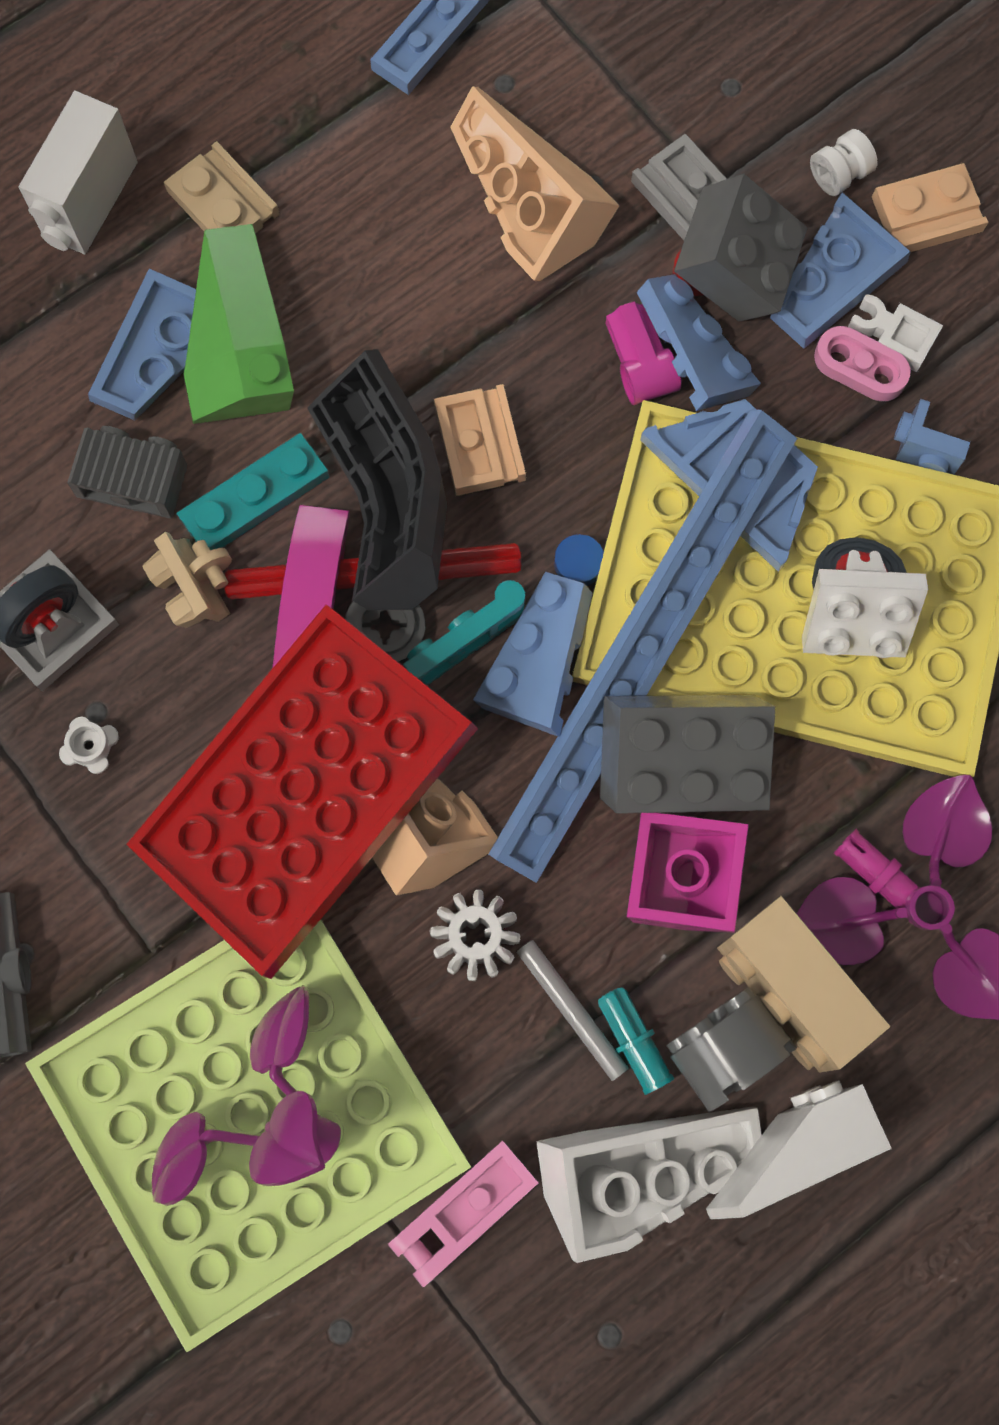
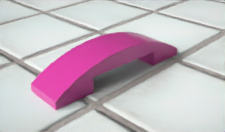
[273,505,350,667]

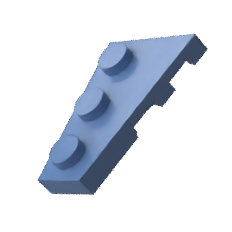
[770,193,910,349]
[637,274,761,411]

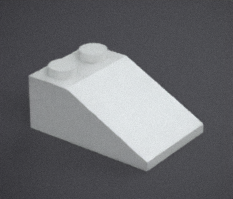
[706,1080,892,1219]

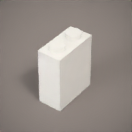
[18,90,138,254]

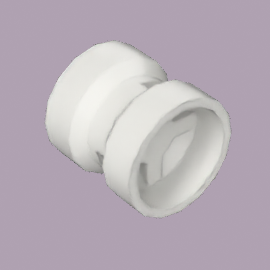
[810,129,877,196]

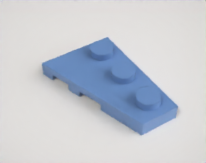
[88,269,196,420]
[473,572,593,737]

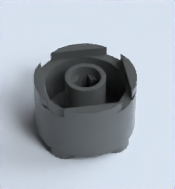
[666,987,797,1112]

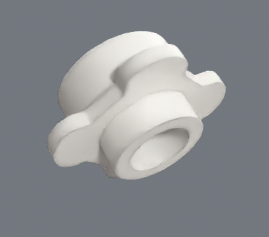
[59,717,119,774]

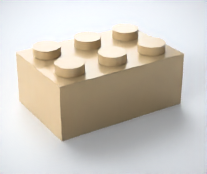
[717,896,890,1073]

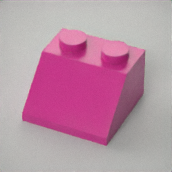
[627,813,749,933]

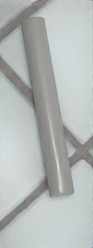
[516,940,629,1081]

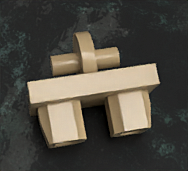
[142,532,232,628]

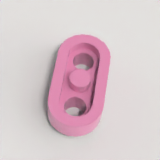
[814,326,910,401]

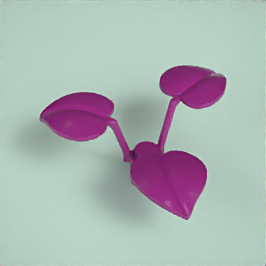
[796,775,999,1020]
[152,985,341,1206]

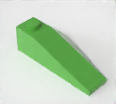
[184,224,294,424]

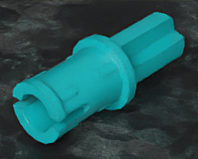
[598,987,674,1095]

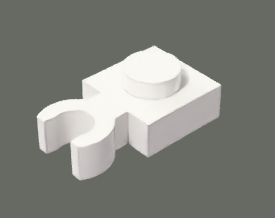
[848,295,943,372]

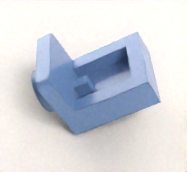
[894,399,970,475]

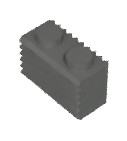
[67,426,187,519]

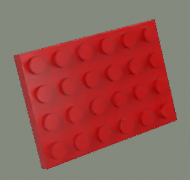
[126,604,478,979]

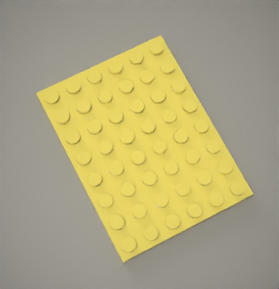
[572,400,999,778]

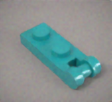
[403,580,525,686]

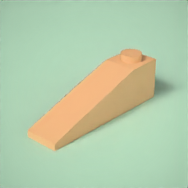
[450,86,619,281]

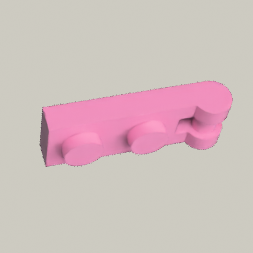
[388,1140,538,1287]

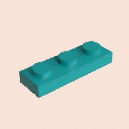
[177,433,330,550]

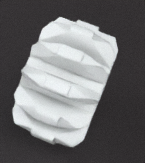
[430,890,520,981]

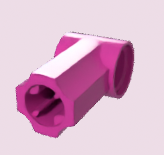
[605,301,681,405]

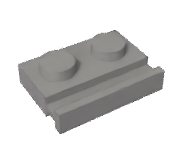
[631,134,726,240]

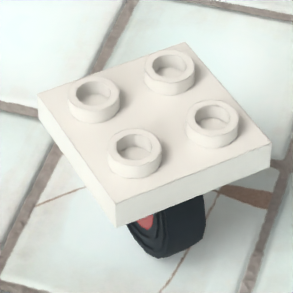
[802,537,928,658]

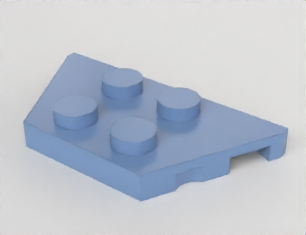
[640,399,818,572]

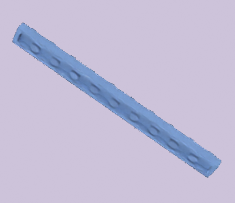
[488,410,798,883]

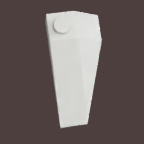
[536,1107,762,1263]

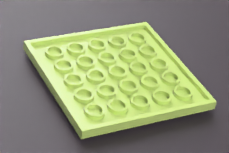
[25,920,471,1353]

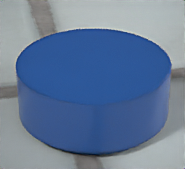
[554,534,604,586]

